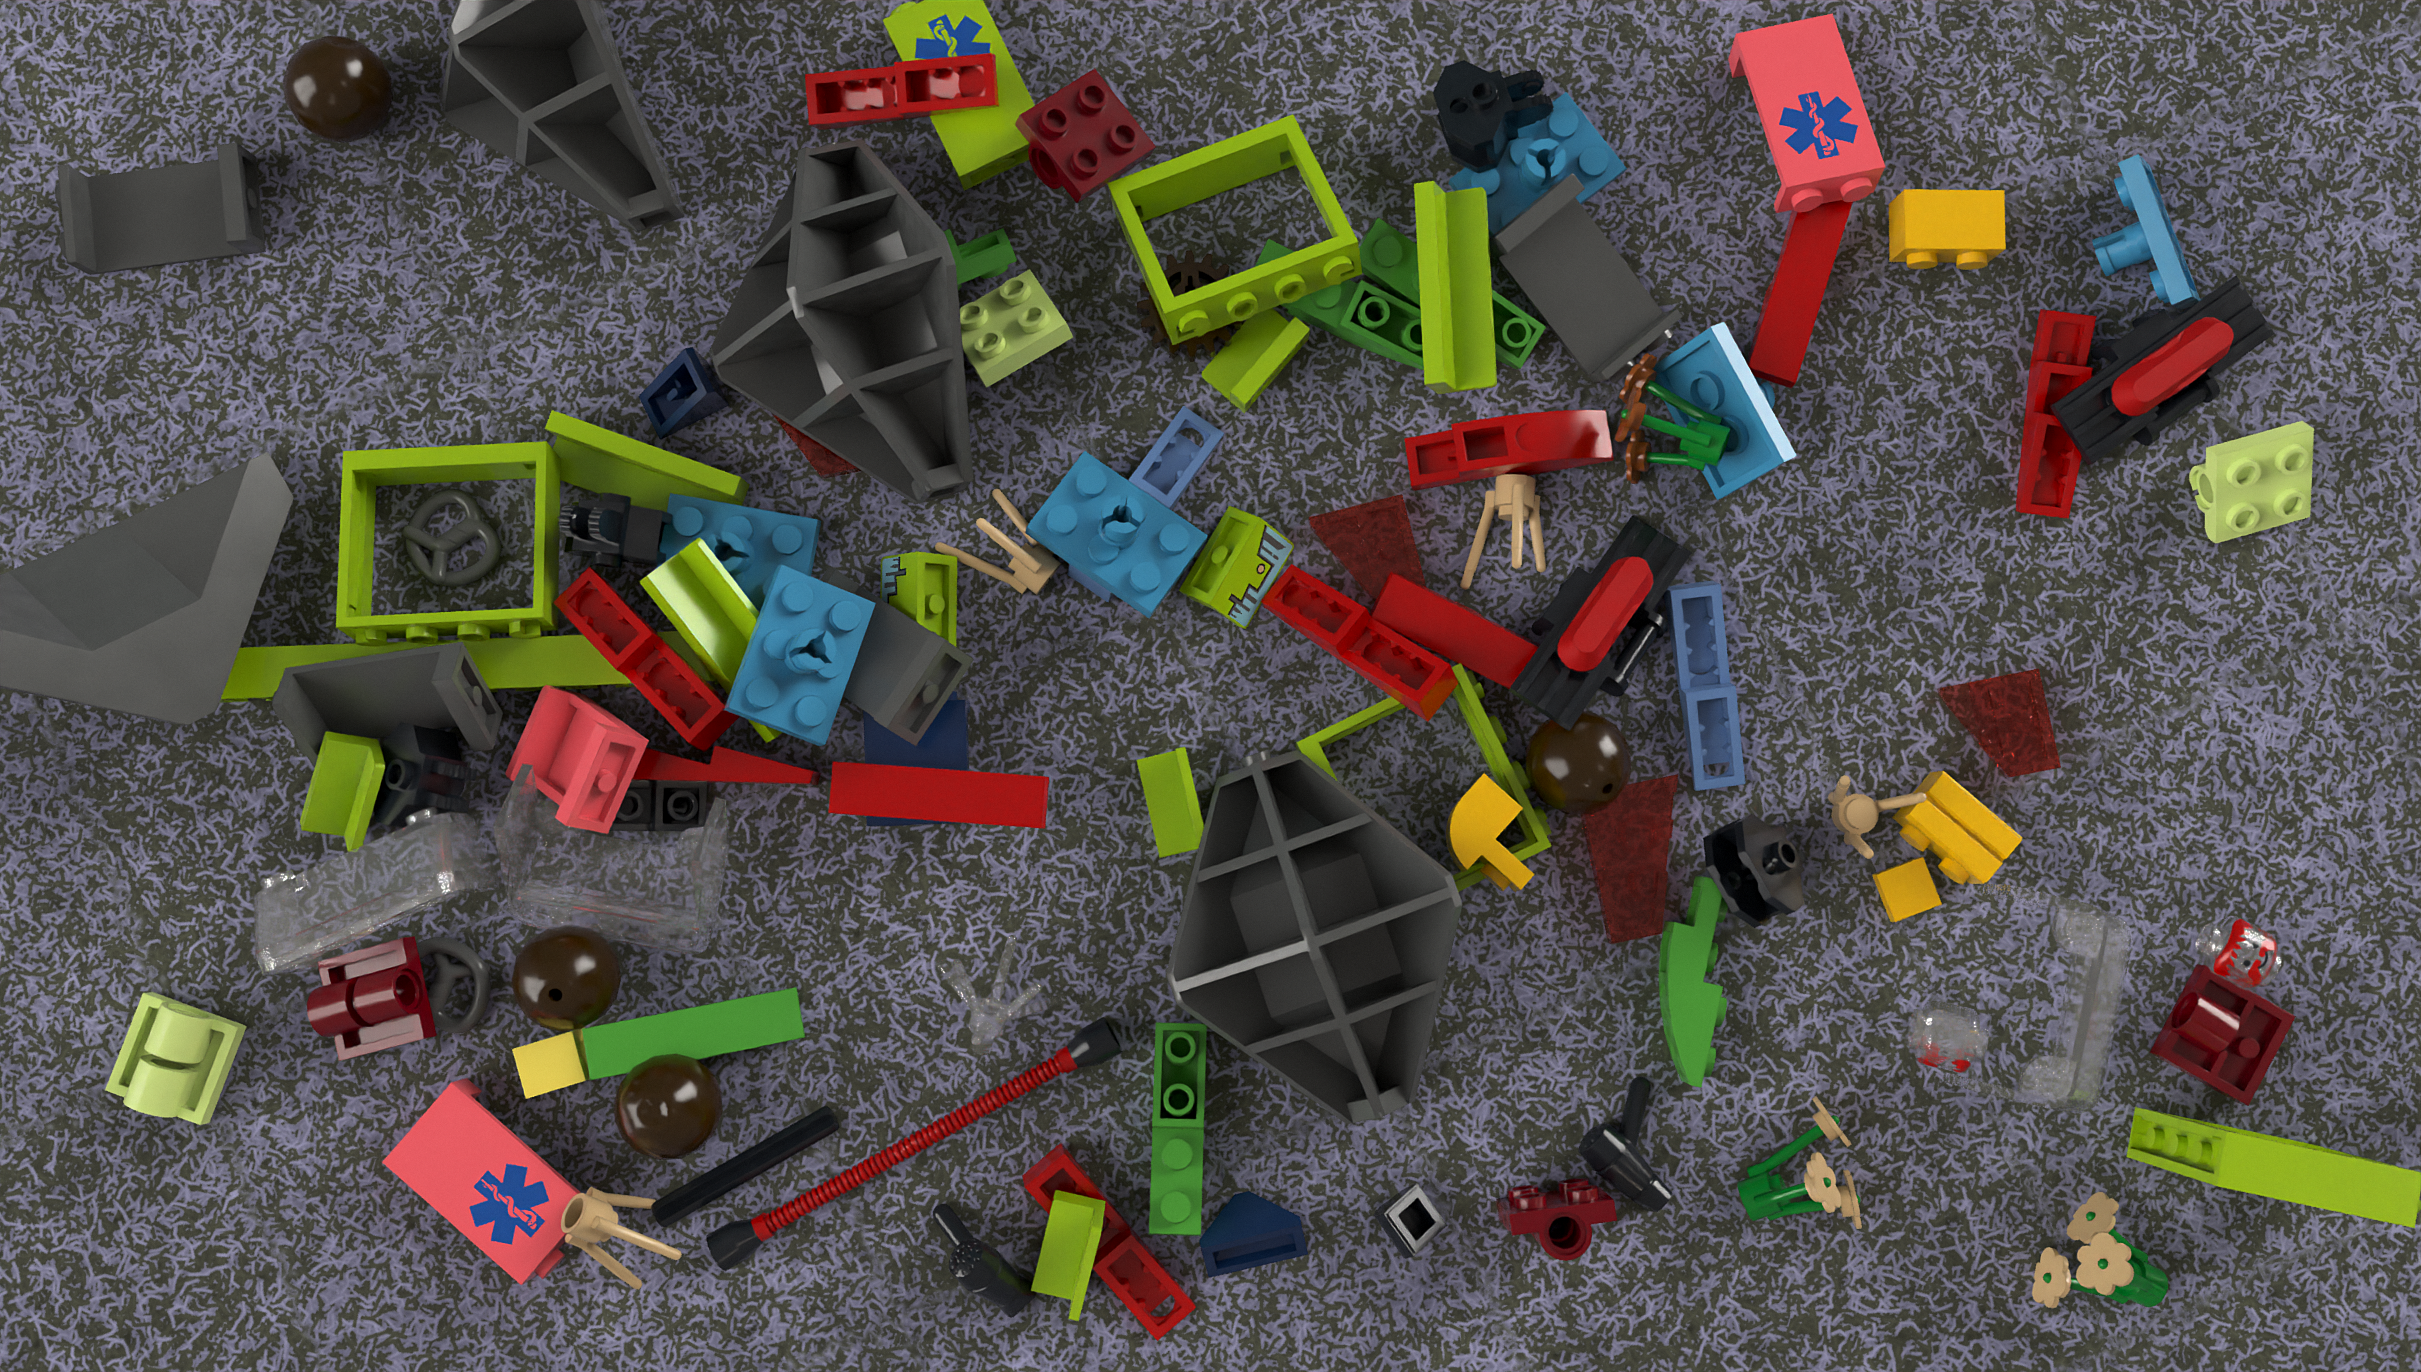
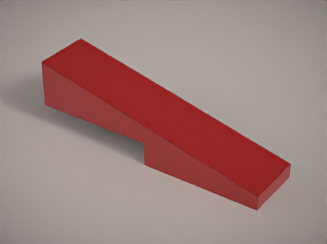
[805,53,999,130]
[1747,199,1853,389]
[1261,564,1459,722]
[553,566,740,752]
[1369,571,1541,689]
[632,745,821,785]
[828,761,1049,829]
[1022,1143,1196,1341]

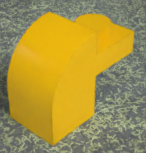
[1446,773,1535,892]

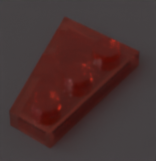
[1580,774,1678,944]

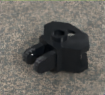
[1433,60,1554,174]
[558,493,672,568]
[373,722,478,832]
[1703,814,1808,928]

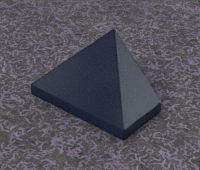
[1199,1191,1308,1278]

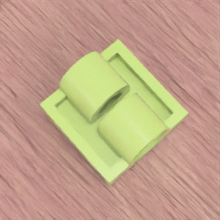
[960,269,1073,388]
[2189,421,2314,544]
[105,992,247,1125]

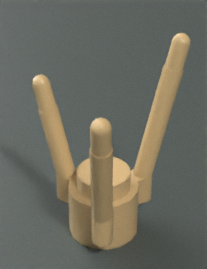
[1460,474,1546,590]
[935,489,1061,595]
[1828,775,1927,859]
[561,1187,682,1289]

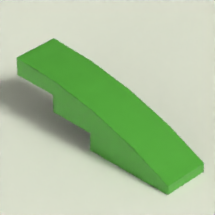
[582,987,805,1080]

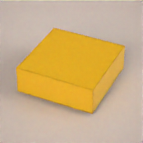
[1872,857,1942,922]

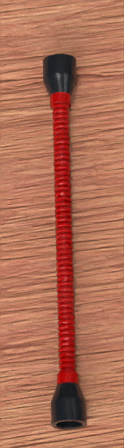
[706,1017,1123,1271]

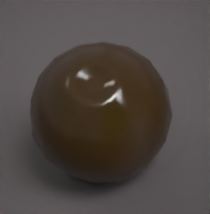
[283,35,393,143]
[1526,711,1631,814]
[511,924,621,1032]
[614,1053,723,1160]

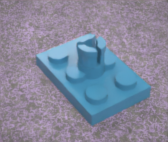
[1448,92,1627,237]
[2092,154,2200,310]
[1653,322,1797,500]
[1026,451,1208,619]
[656,493,821,611]
[724,564,876,746]

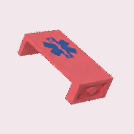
[1728,13,1885,213]
[382,1078,581,1285]

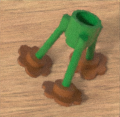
[1615,353,1731,484]

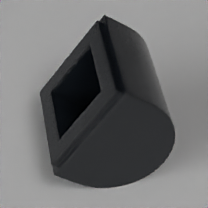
[1374,1183,1447,1259]

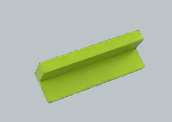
[1414,181,1497,394]
[545,410,750,512]
[639,538,782,743]

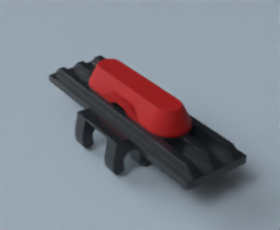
[2050,276,2275,465]
[1509,515,1692,731]

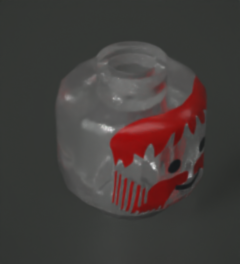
[2195,916,2282,991]
[1906,1000,1989,1073]

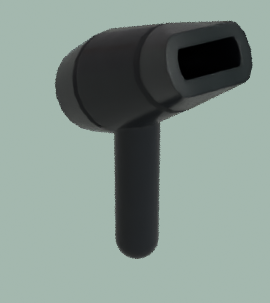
[1578,1076,1673,1212]
[933,1204,1036,1318]

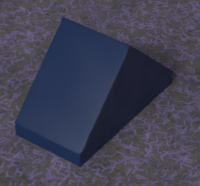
[638,347,729,440]

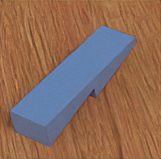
[1067,406,1224,602]
[1664,580,1745,791]

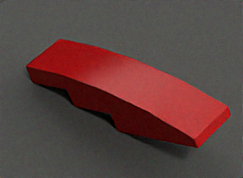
[2016,309,2097,519]

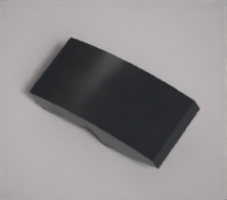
[609,780,707,832]

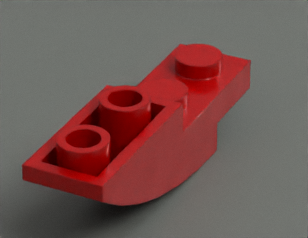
[1404,410,1614,491]

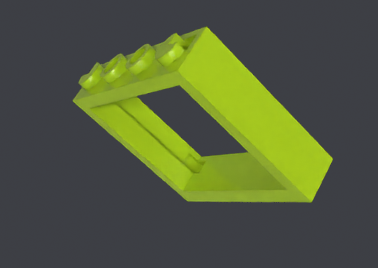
[1107,114,1362,345]
[336,441,561,646]
[1295,663,1552,892]
[2127,1107,2421,1228]

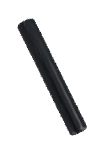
[651,1106,839,1227]

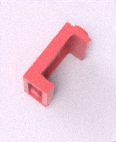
[505,685,649,834]

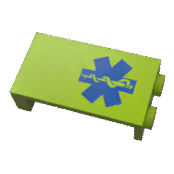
[883,0,1035,191]

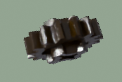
[1137,250,1242,362]

